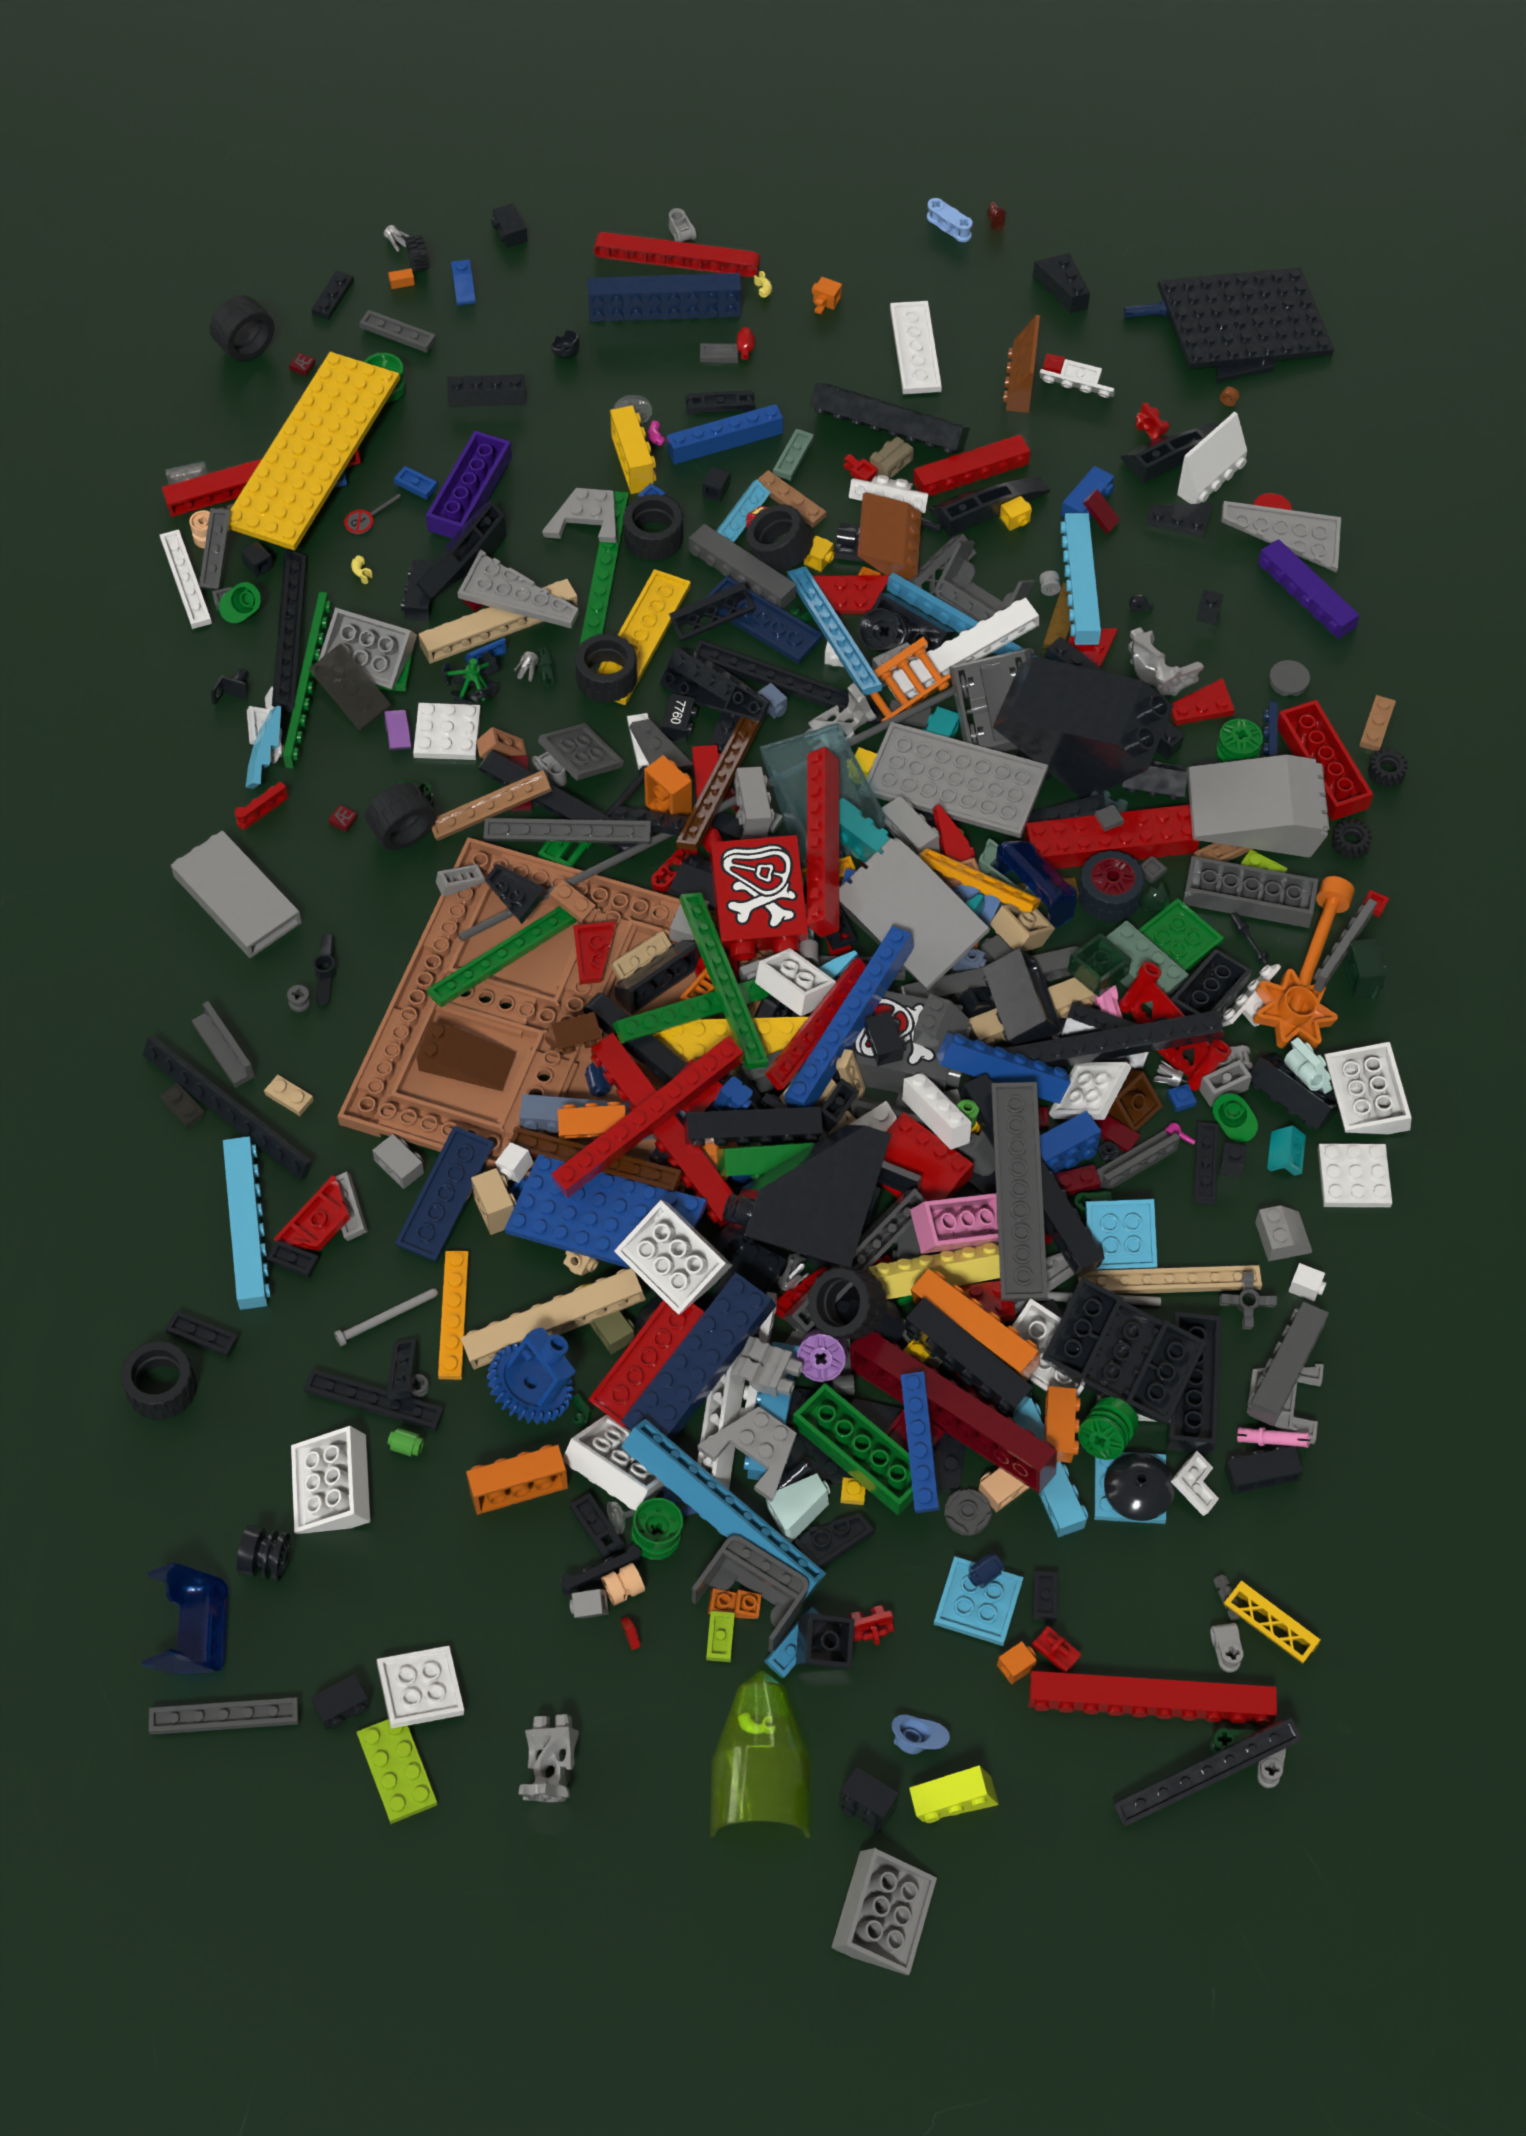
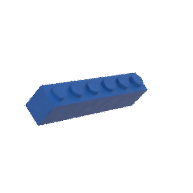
[667,404,783,465]
[937,1032,1071,1104]

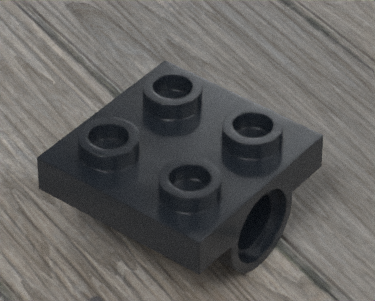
[835,523,865,562]

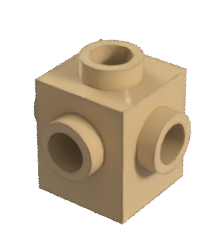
[563,1251,599,1276]

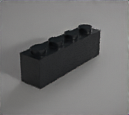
[447,374,526,407]

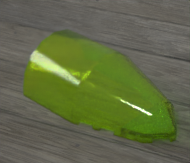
[710,1671,811,1838]

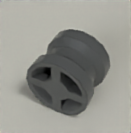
[287,985,311,1012]

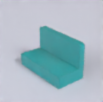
[1267,1125,1306,1176]

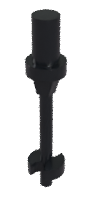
[1230,912,1269,965]

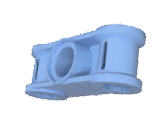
[927,198,973,242]

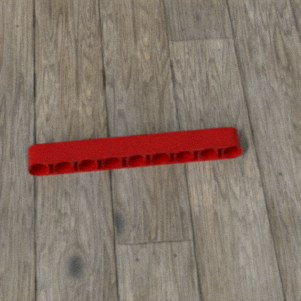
[593,232,761,277]

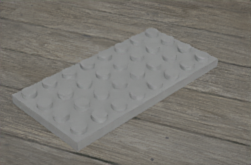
[862,722,1048,838]

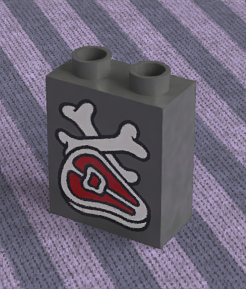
[850,991,972,1093]

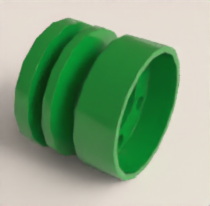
[1215,718,1263,763]
[1078,1397,1139,1460]
[631,1498,683,1560]

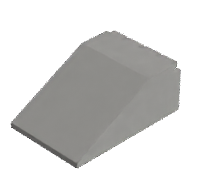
[1187,755,1330,857]
[839,838,990,990]

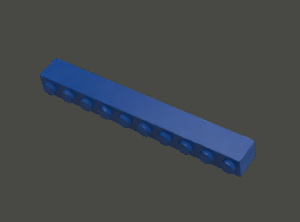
[784,926,914,1108]

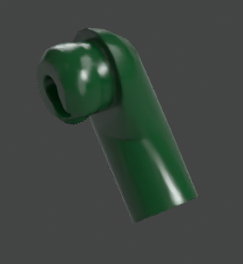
[790,608,813,623]
[571,1393,592,1427]

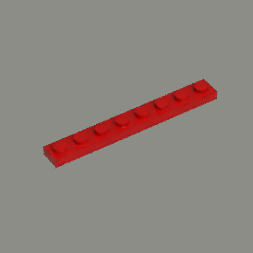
[765,958,866,1090]

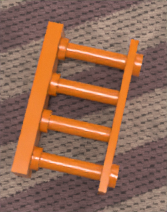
[869,637,951,722]

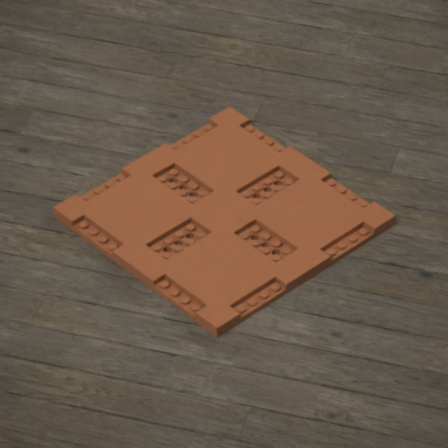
[337,837,774,1194]

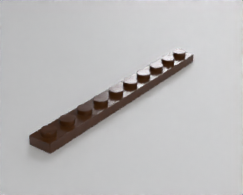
[676,712,767,851]

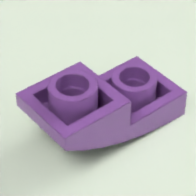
[384,710,411,750]

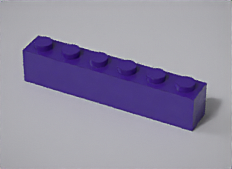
[1258,539,1360,639]

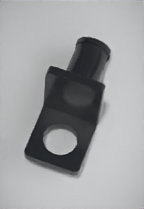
[211,668,249,705]

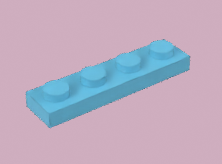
[716,479,771,543]

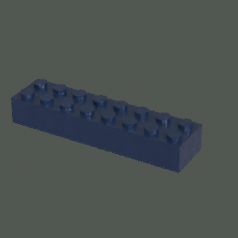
[587,273,741,322]
[621,1272,777,1442]

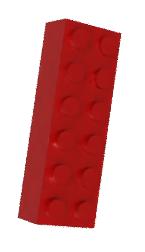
[1278,700,1373,821]

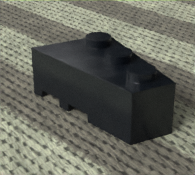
[1032,253,1090,313]

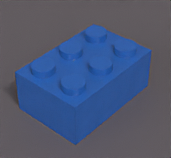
[1040,1111,1101,1174]

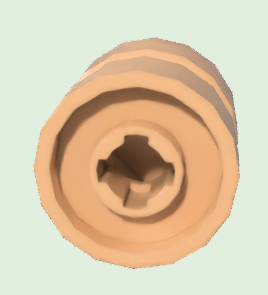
[190,510,210,548]
[601,1563,645,1606]

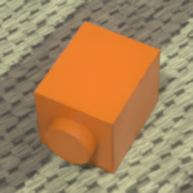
[997,1641,1037,1685]

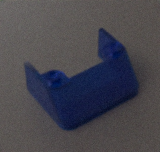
[994,841,1077,930]
[142,1562,228,1674]

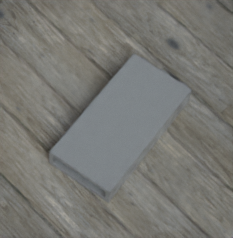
[171,831,302,958]

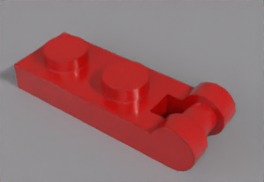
[235,781,288,829]

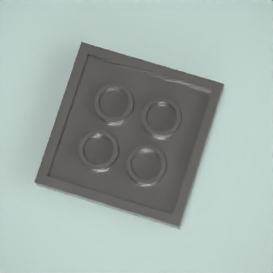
[538,723,624,780]

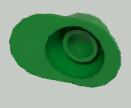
[219,582,261,623]
[1213,1093,1258,1142]

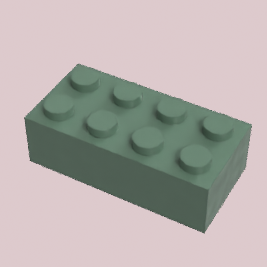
[1094,920,1189,1010]

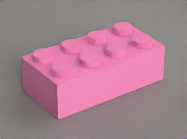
[910,1193,998,1254]

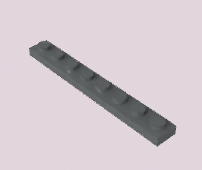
[483,818,652,844]

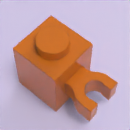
[812,277,842,314]

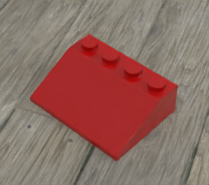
[877,1112,974,1201]

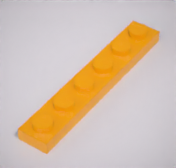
[918,848,1041,913]
[438,1251,469,1380]

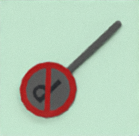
[344,494,401,535]

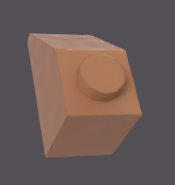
[476,727,527,759]

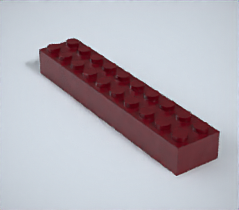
[850,1331,1057,1494]

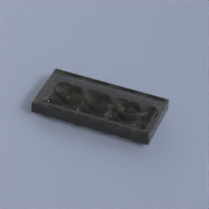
[308,643,392,732]

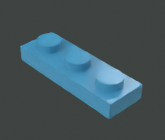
[764,1607,821,1678]

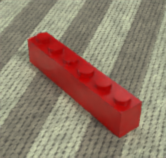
[913,434,1031,497]

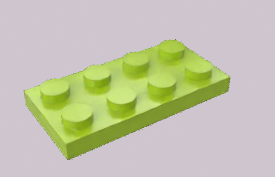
[357,1719,438,1824]

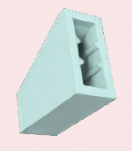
[766,1473,830,1543]

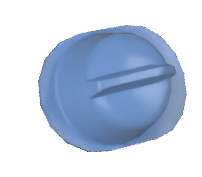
[892,1715,950,1754]

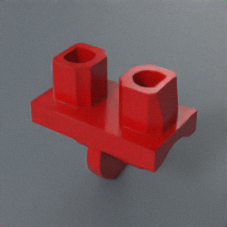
[1135,403,1170,440]
[850,1605,894,1646]
[1032,1626,1082,1673]

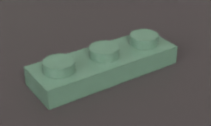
[773,429,814,481]

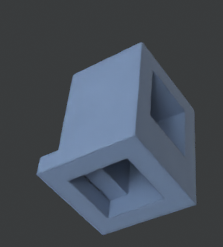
[757,683,787,719]
[953,948,988,972]

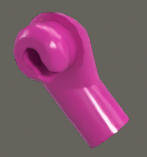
[647,421,665,446]

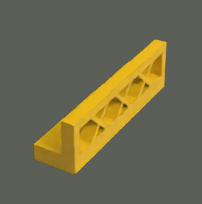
[1224,1581,1320,1664]

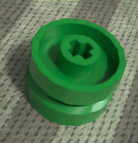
[364,353,406,403]

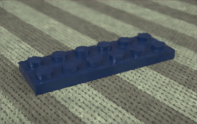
[705,576,823,664]
[395,1126,495,1263]

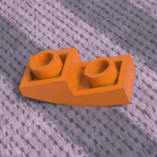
[708,1588,761,1619]

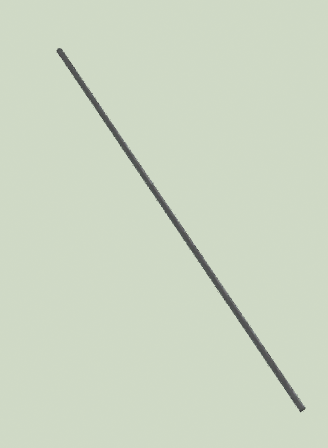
[458,648,1035,942]

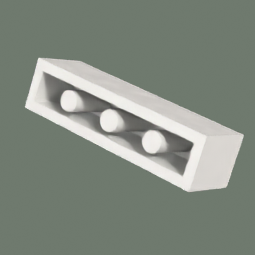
[902,1072,971,1150]

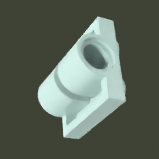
[1285,1037,1332,1094]

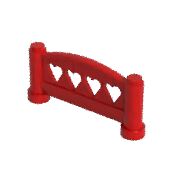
[1119,962,1231,1091]

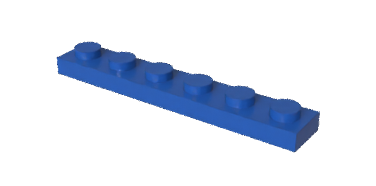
[901,1371,940,1513]

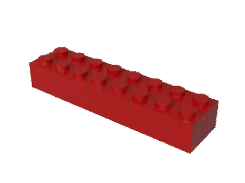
[1024,805,1199,872]

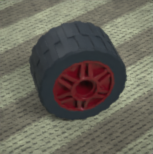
[1078,851,1145,922]

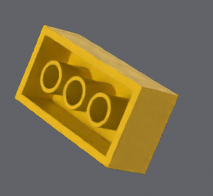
[610,405,656,494]

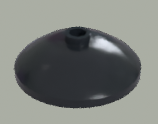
[1104,1453,1175,1521]

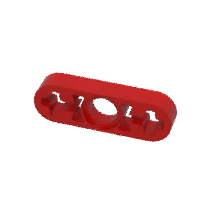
[651,849,697,893]

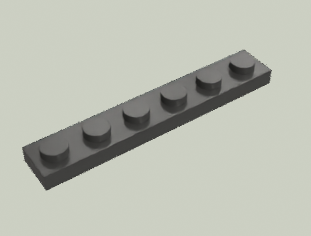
[1314,899,1377,993]
[149,1697,299,1735]

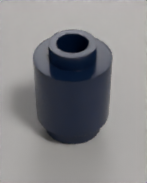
[585,1063,611,1097]
[968,1553,1004,1588]

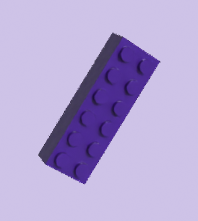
[426,431,512,539]

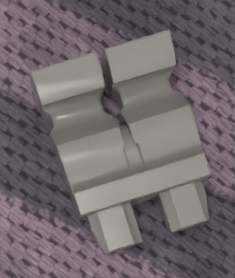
[732,1336,803,1398]

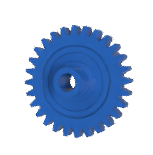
[487,1328,576,1424]

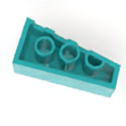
[839,797,895,868]

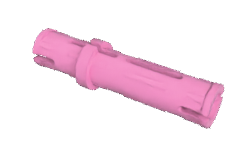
[1237,1427,1310,1448]

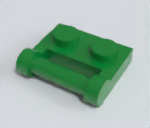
[538,842,593,868]

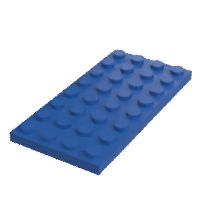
[504,1154,707,1268]

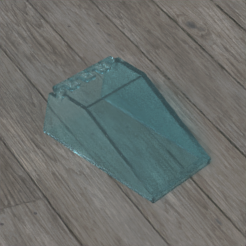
[760,723,885,866]

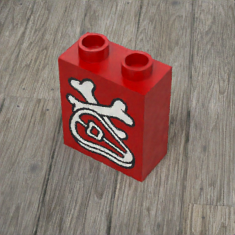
[710,835,808,961]

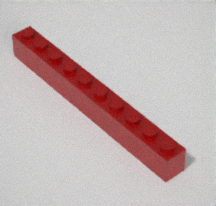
[162,448,361,517]
[807,747,839,938]
[590,1033,734,1228]
[551,1036,744,1199]
[1028,1671,1277,1726]

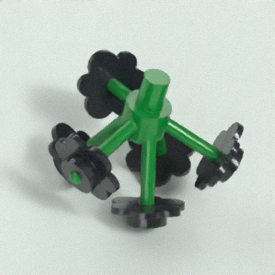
[440,652,498,704]

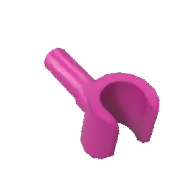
[1165,1123,1196,1145]

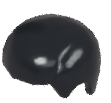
[551,330,580,358]

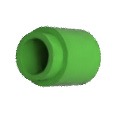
[957,1100,979,1128]
[387,1428,424,1457]

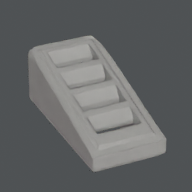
[436,864,485,897]

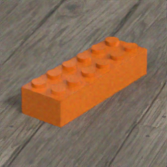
[910,1269,1040,1382]

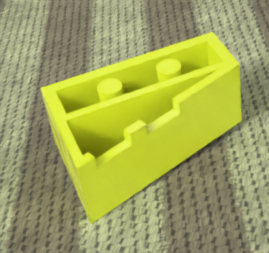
[909,1765,999,1823]

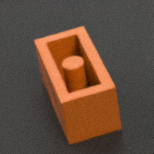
[388,268,415,289]

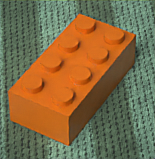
[466,1445,568,1515]

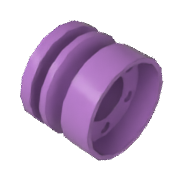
[797,1327,849,1382]

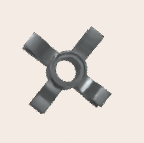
[1219,1272,1277,1330]

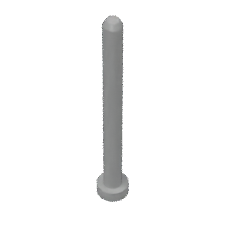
[334,1288,438,1347]

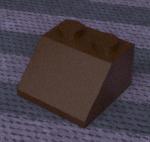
[1108,1070,1163,1132]

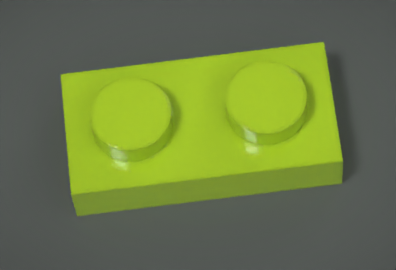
[1240,849,1288,873]
[706,1611,735,1662]

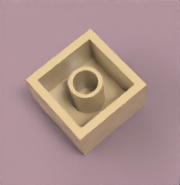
[990,904,1055,951]
[471,1168,516,1235]

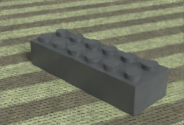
[1183,856,1318,928]

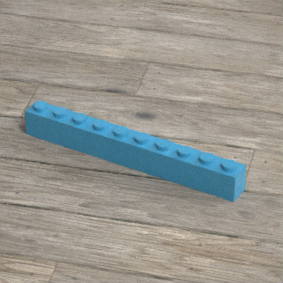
[621,1419,826,1600]

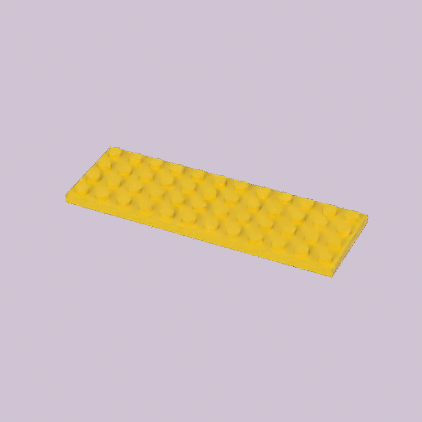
[230,352,400,551]

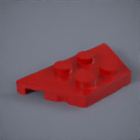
[813,575,889,614]
[1068,628,1118,668]
[273,1175,351,1251]

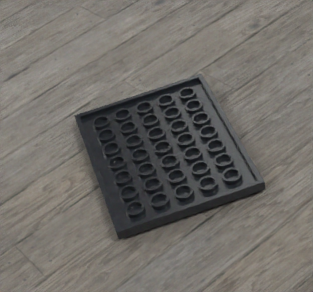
[1157,267,1334,369]

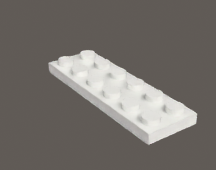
[890,301,942,394]

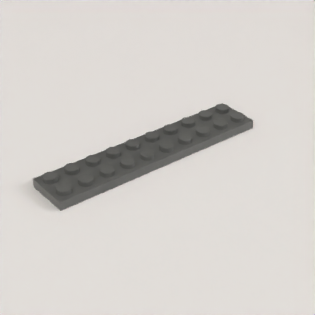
[991,1082,1048,1302]

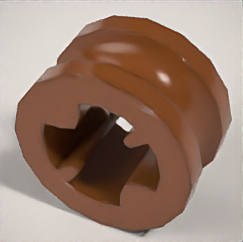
[1220,387,1240,406]

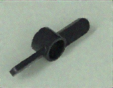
[313,933,337,1006]

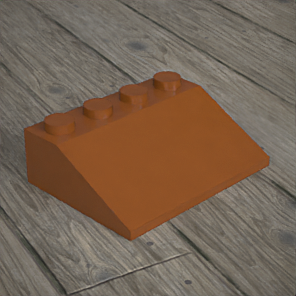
[1003,315,1040,413]
[858,492,922,581]

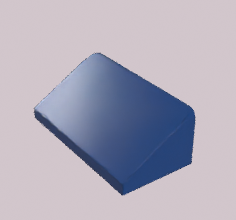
[465,638,507,665]

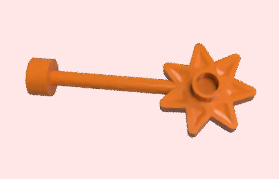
[1253,876,1355,1050]

